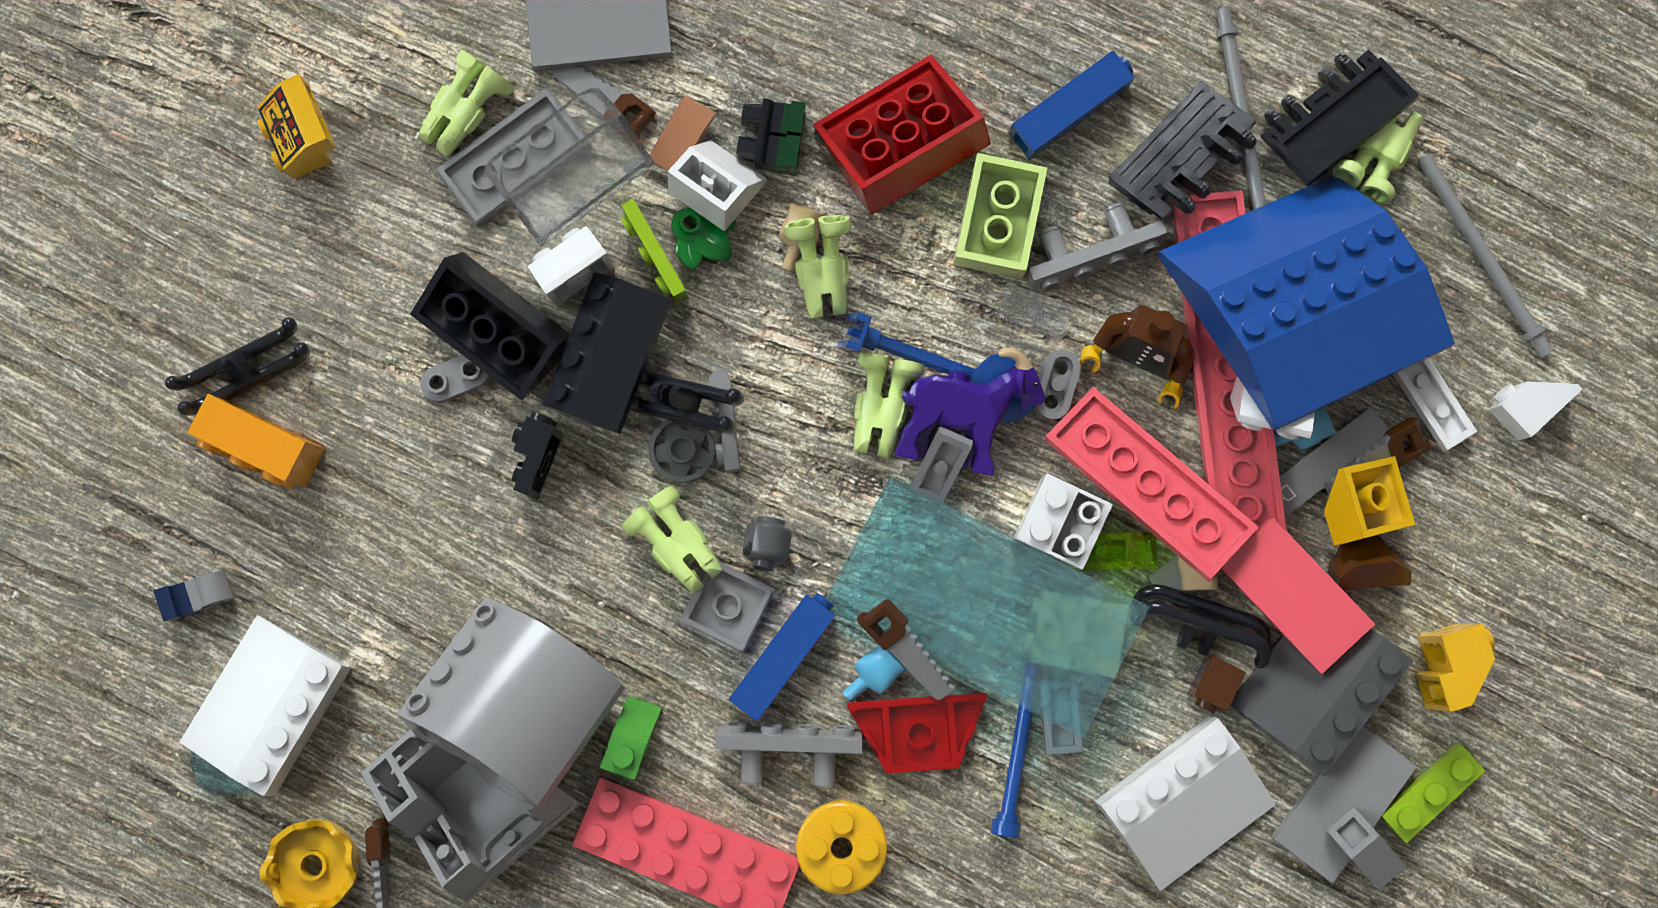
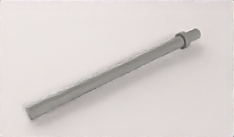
[1216,7,1266,210]
[1417,153,1553,358]

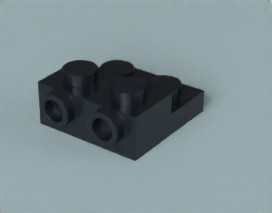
[512,411,564,500]

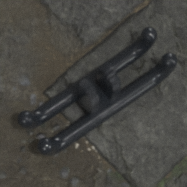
[165,317,310,416]
[630,370,744,434]
[1130,584,1272,669]

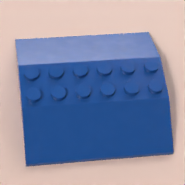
[1158,176,1455,431]

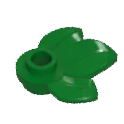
[671,208,736,270]

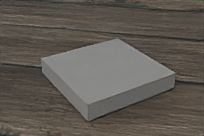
[679,561,776,654]

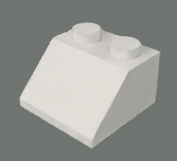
[528,226,614,307]

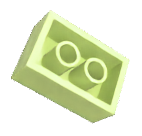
[953,153,1047,279]

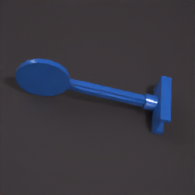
[836,312,1038,423]

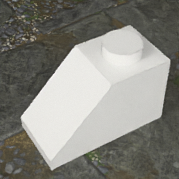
[1488,381,1582,441]

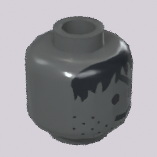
[743,516,792,571]

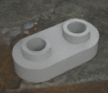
[1033,350,1080,420]
[420,355,490,403]

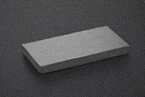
[526,0,672,71]
[435,87,591,227]
[1271,726,1417,884]

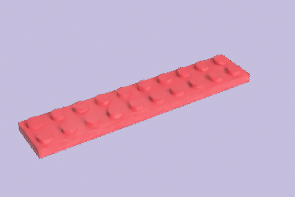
[1170,190,1287,531]

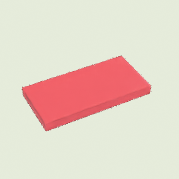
[1221,517,1375,674]

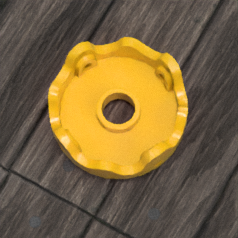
[796,799,888,895]
[260,819,360,908]

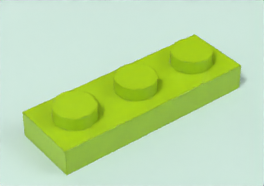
[620,199,688,303]
[1381,743,1485,844]

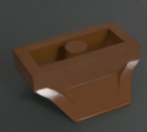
[1328,535,1412,591]

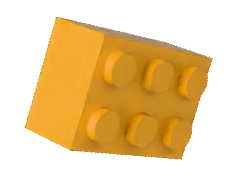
[187,394,325,489]

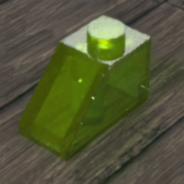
[1073,532,1157,571]

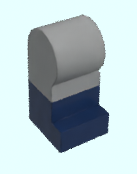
[153,570,234,621]

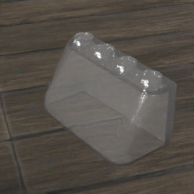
[485,88,655,247]

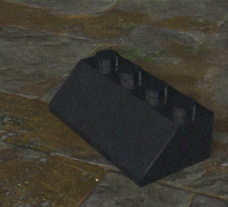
[410,252,570,400]
[542,272,672,434]

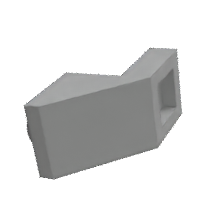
[1326,807,1407,890]

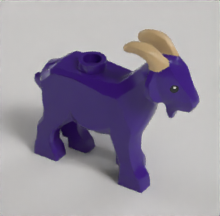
[895,348,1045,476]

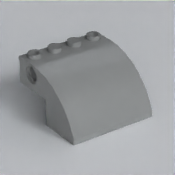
[397,597,625,810]
[361,729,579,903]

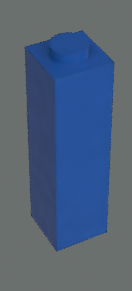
[1009,50,1135,161]
[728,593,836,721]

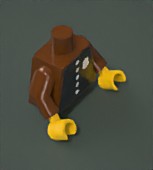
[1080,305,1195,409]

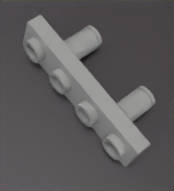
[1027,202,1167,293]
[715,722,862,787]

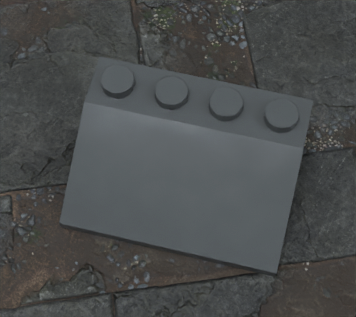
[1230,629,1413,776]

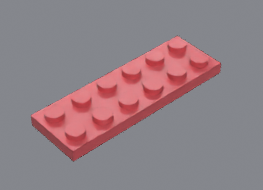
[1045,387,1259,582]
[572,776,799,908]

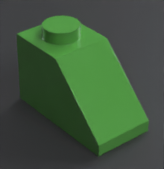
[600,696,663,780]

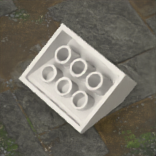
[180,615,351,796]
[1095,716,1276,891]

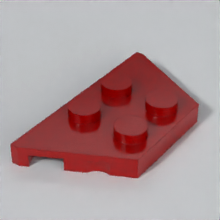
[847,692,987,774]

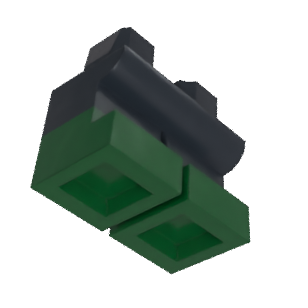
[736,98,806,176]

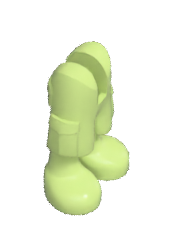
[418,50,515,157]
[1332,110,1423,204]
[784,215,851,319]
[854,352,924,459]
[622,486,722,594]

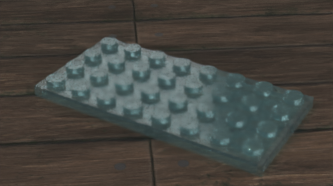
[826,476,1150,739]

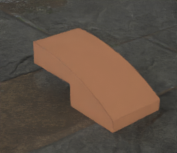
[648,96,716,171]

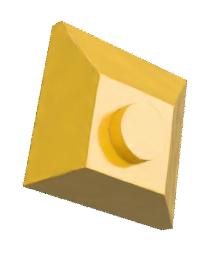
[1324,456,1416,546]

